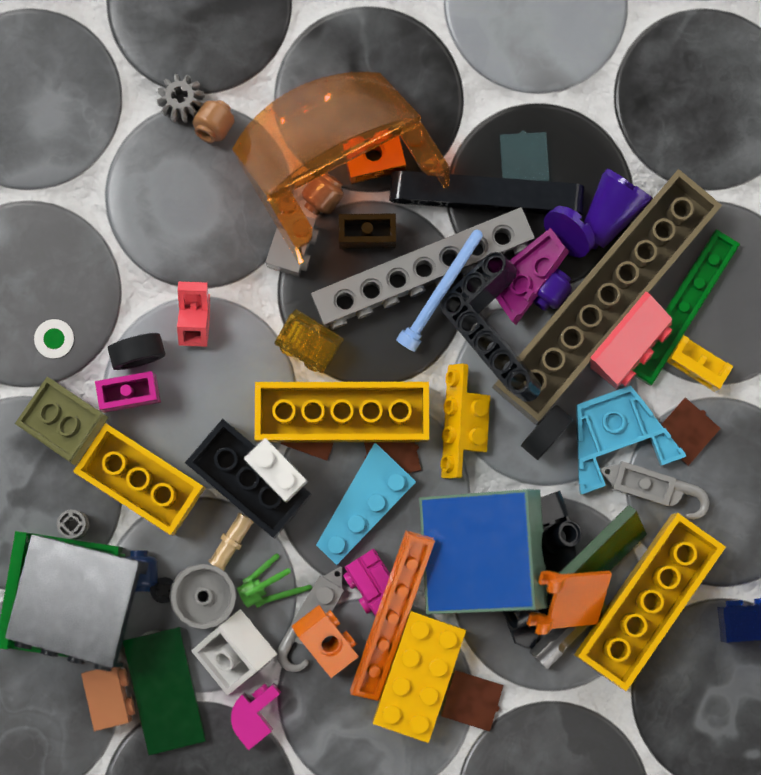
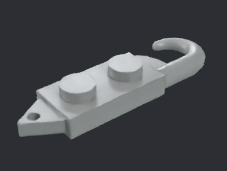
[600,461,710,520]
[277,567,344,672]

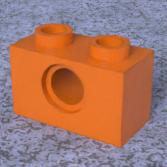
[343,131,406,184]
[292,605,359,678]

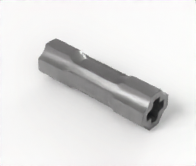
[529,603,608,670]

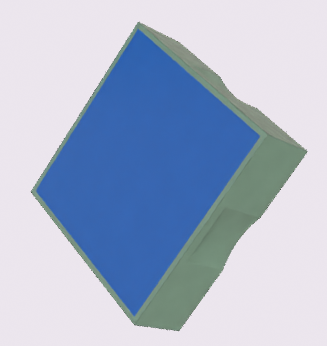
[419,489,548,614]

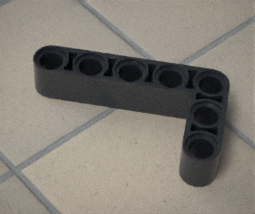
[441,252,541,402]

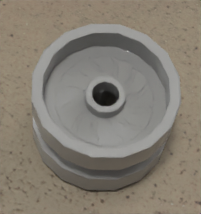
[169,564,236,629]

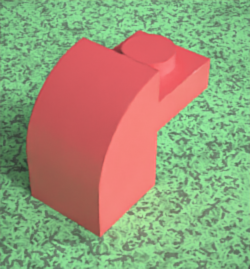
[177,282,210,347]

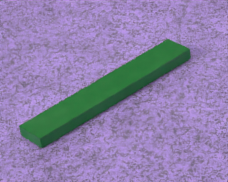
[633,229,740,386]

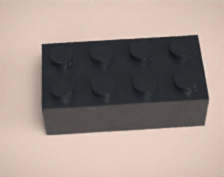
[185,418,312,539]

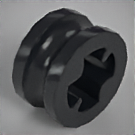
[150,577,173,603]

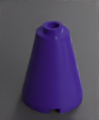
[584,168,653,250]

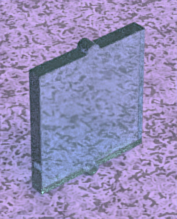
[500,131,549,181]

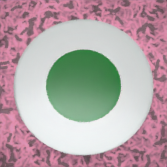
[34,319,74,358]

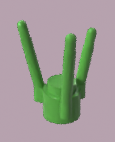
[237,554,312,608]

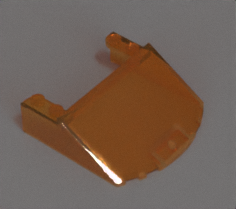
[232,72,450,265]

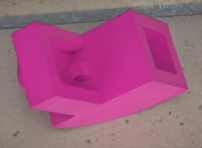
[231,683,281,751]

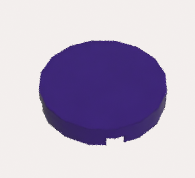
[544,206,595,258]

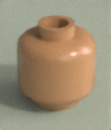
[193,100,235,143]
[302,172,344,216]

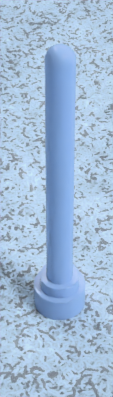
[396,230,483,352]

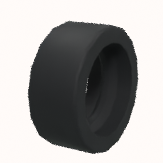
[108,333,166,370]
[521,405,573,460]

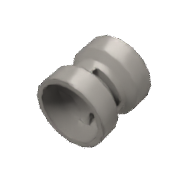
[57,510,90,539]

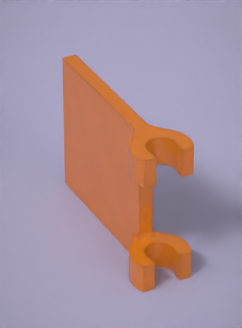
[527,571,612,635]

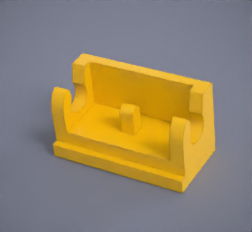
[667,335,733,392]

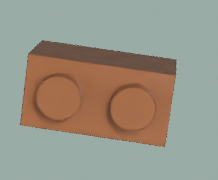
[81,667,135,731]

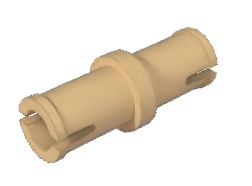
[208,512,254,571]

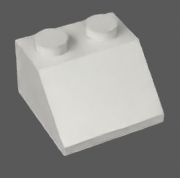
[191,609,277,696]

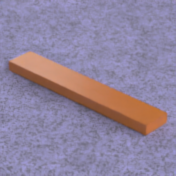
[350,531,435,701]

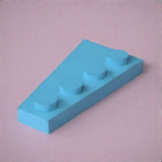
[316,443,416,565]

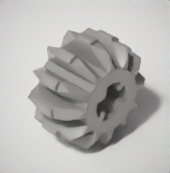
[157,74,205,123]

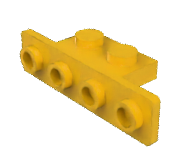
[440,363,490,479]

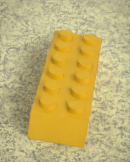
[255,382,429,442]
[574,513,726,691]

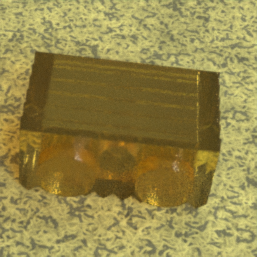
[274,309,344,373]

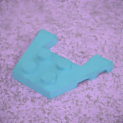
[576,385,686,495]

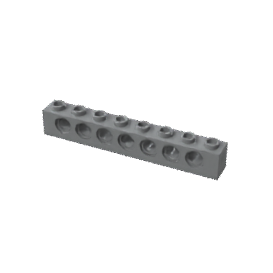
[311,207,535,330]

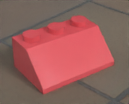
[590,291,673,389]

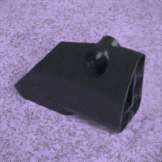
[503,491,582,649]

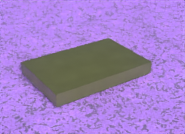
[15,376,109,466]

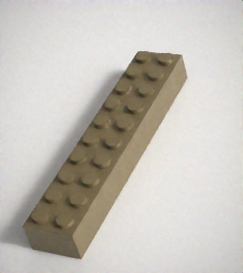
[492,169,722,424]

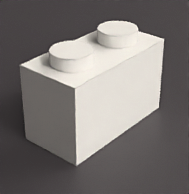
[244,438,307,503]

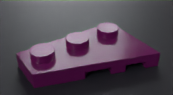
[496,228,569,325]

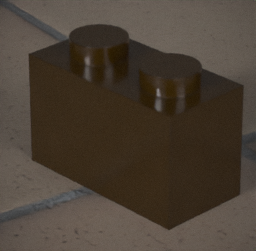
[338,213,396,249]

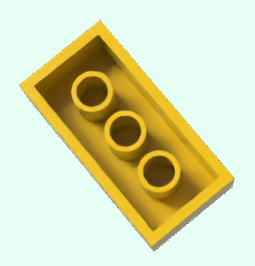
[73,423,206,536]
[373,611,466,743]

